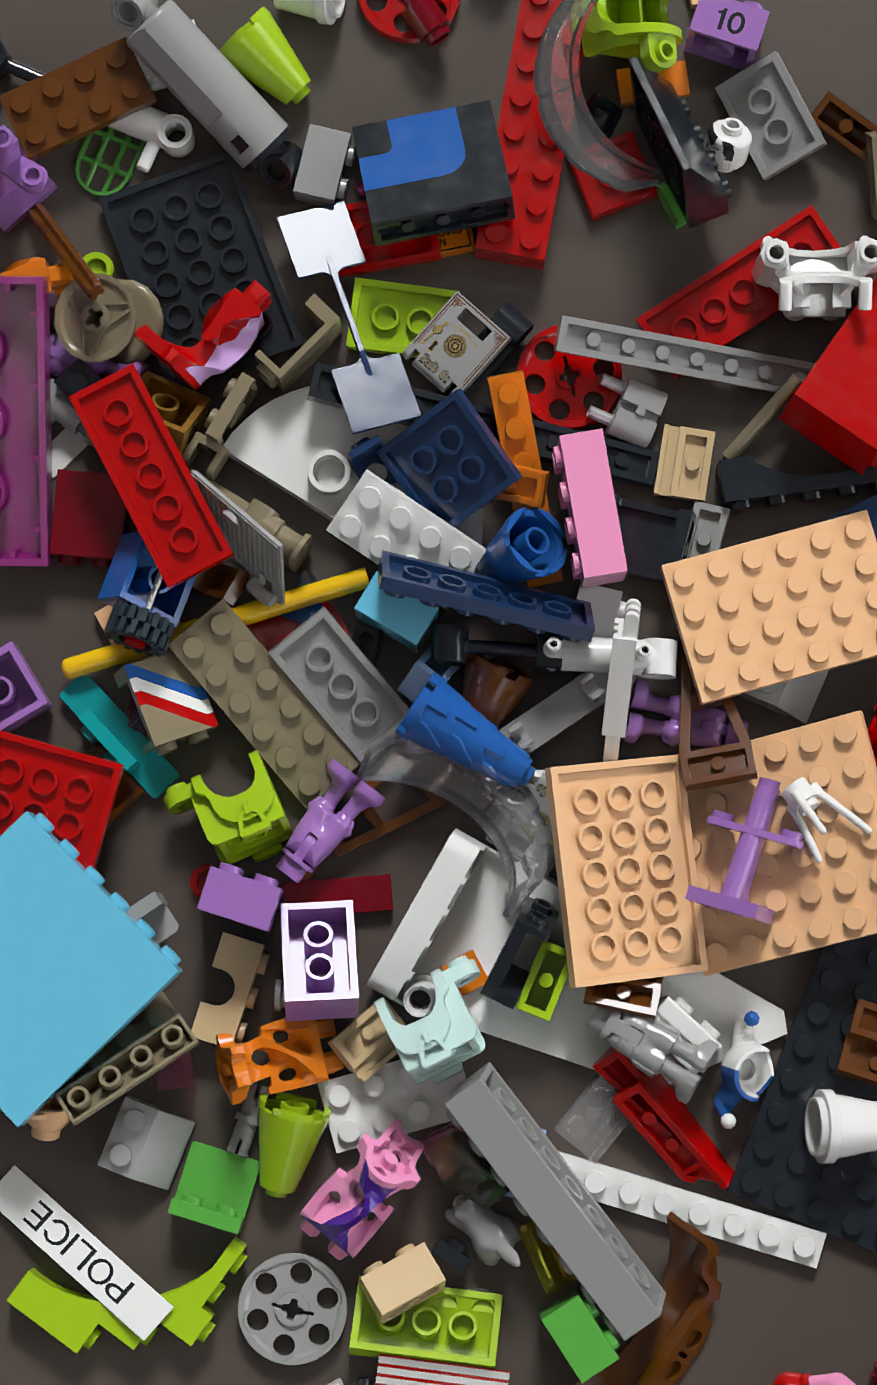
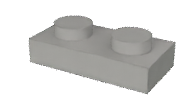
[686,501,731,559]

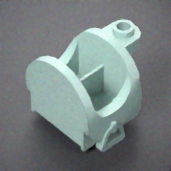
[374,956,485,1085]

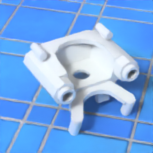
[751,235,877,321]

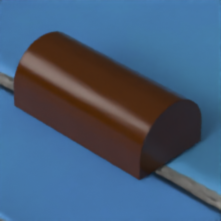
[811,91,877,161]

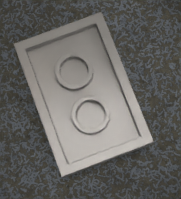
[715,51,827,180]

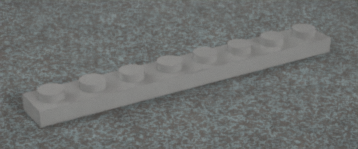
[554,315,816,395]

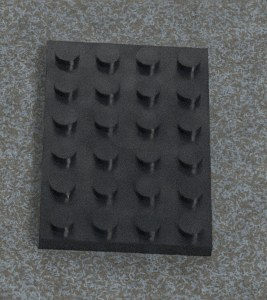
[98,151,304,389]

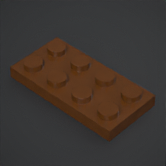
[0,36,157,161]

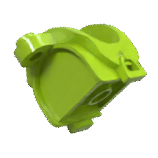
[568,0,683,72]
[163,750,293,865]

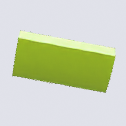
[349,1276,503,1369]

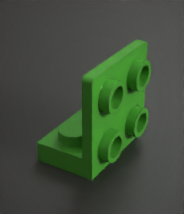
[168,1141,259,1234]

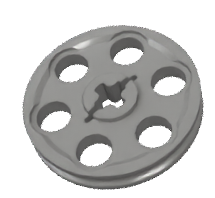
[238,1253,348,1365]

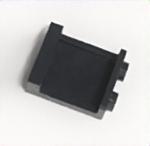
[614,494,697,583]
[480,897,560,1010]

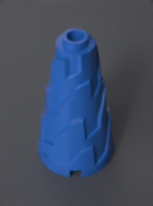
[394,673,535,788]

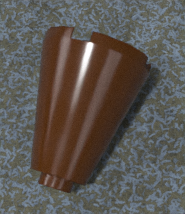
[459,654,534,730]

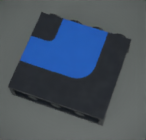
[352,100,515,246]

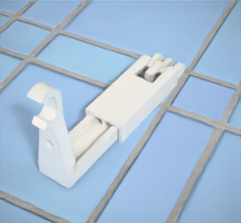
[499,598,641,792]

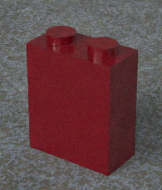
[49,469,129,569]

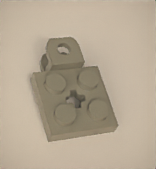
[182,372,258,481]

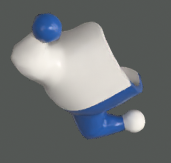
[713,1011,774,1129]

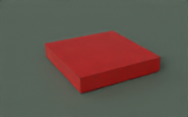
[566,131,657,222]

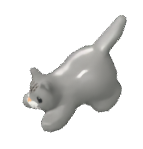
[444,1186,523,1267]

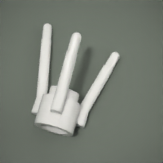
[782,777,872,863]

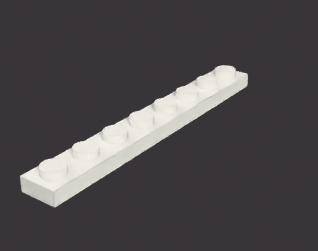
[558,1151,827,1269]

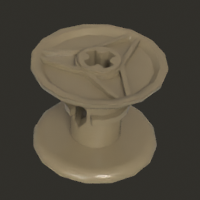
[54,273,163,364]

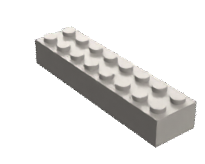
[445,1062,666,1340]

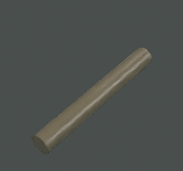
[722,373,803,459]

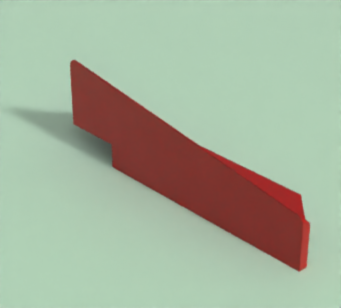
[592,1046,734,1189]

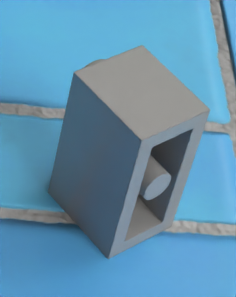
[293,124,356,206]

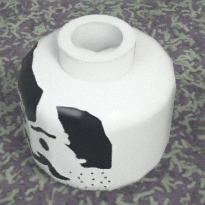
[703,118,752,173]

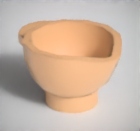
[27,1096,70,1141]

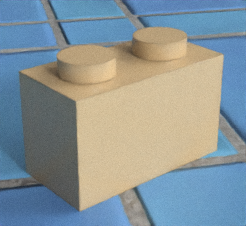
[360,1242,446,1324]

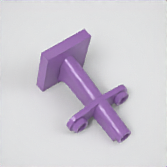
[0,124,57,235]
[685,777,805,925]

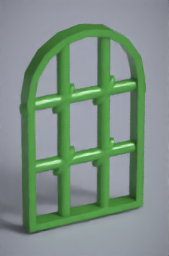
[75,127,146,197]

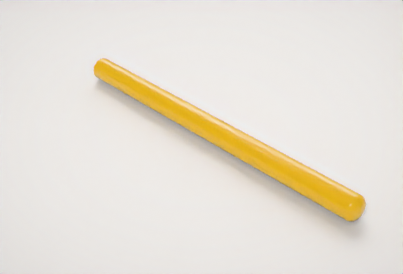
[61,567,370,679]

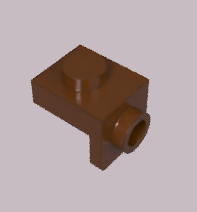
[192,563,250,606]

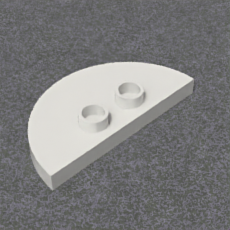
[223,386,483,573]

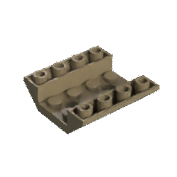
[55,991,199,1126]

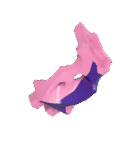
[300,1118,425,1260]

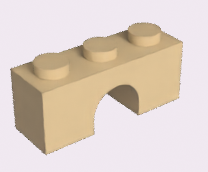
[191,932,270,1045]

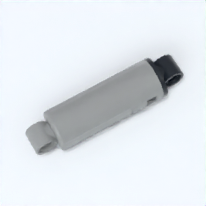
[111,0,303,188]

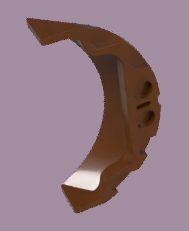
[571,1211,722,1385]

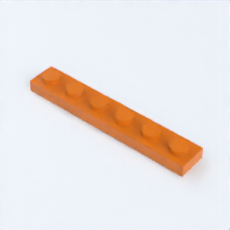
[487,370,563,587]

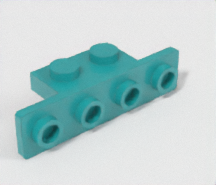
[60,674,180,798]

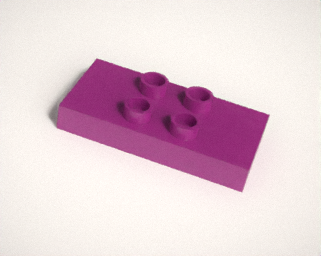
[0,276,54,566]

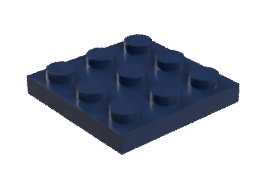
[376,388,523,527]

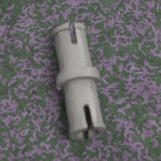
[226,1082,269,1157]

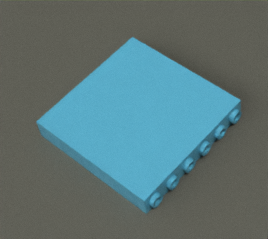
[0,811,183,1127]

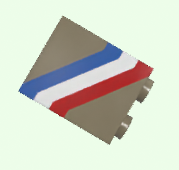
[113,651,218,756]

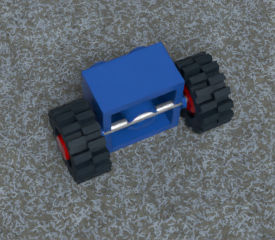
[98,532,196,657]

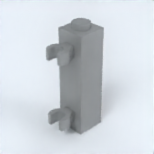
[499,672,609,755]

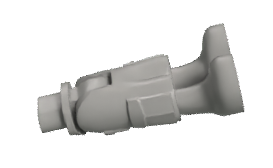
[587,1007,719,1104]

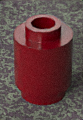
[402,0,452,48]

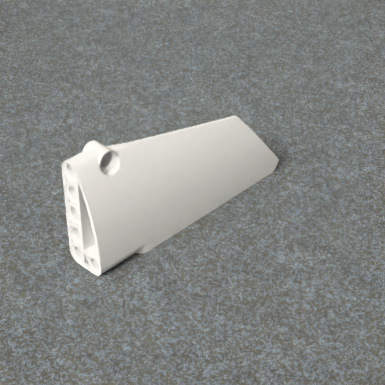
[366,828,787,1084]

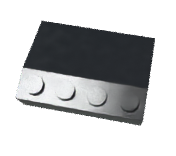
[629,56,732,228]

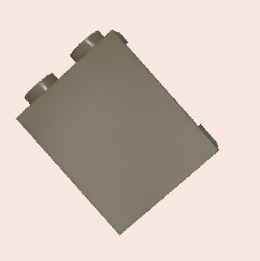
[254,293,343,393]

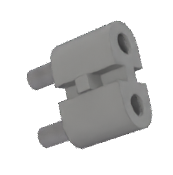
[586,373,668,448]

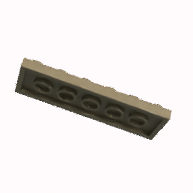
[168,599,361,809]

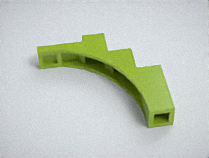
[6,1237,248,1354]

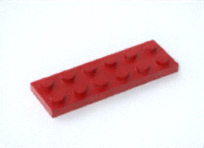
[635,205,841,380]
[69,363,234,589]

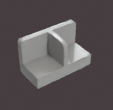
[127,891,179,946]

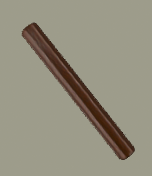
[27,203,104,300]

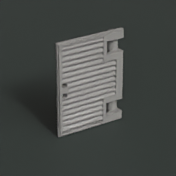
[191,469,285,607]

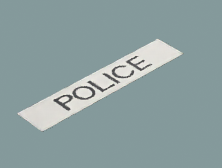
[0,1165,173,1341]

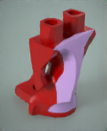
[133,280,273,391]

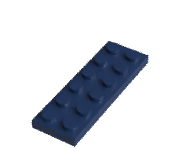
[379,550,595,643]

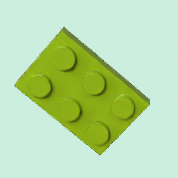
[346,277,460,358]

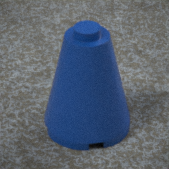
[476,508,567,583]

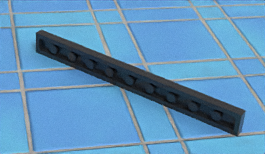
[307,362,660,489]

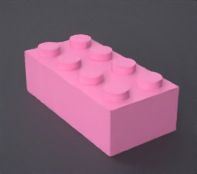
[552,428,628,588]

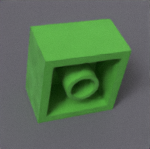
[539,1288,620,1383]

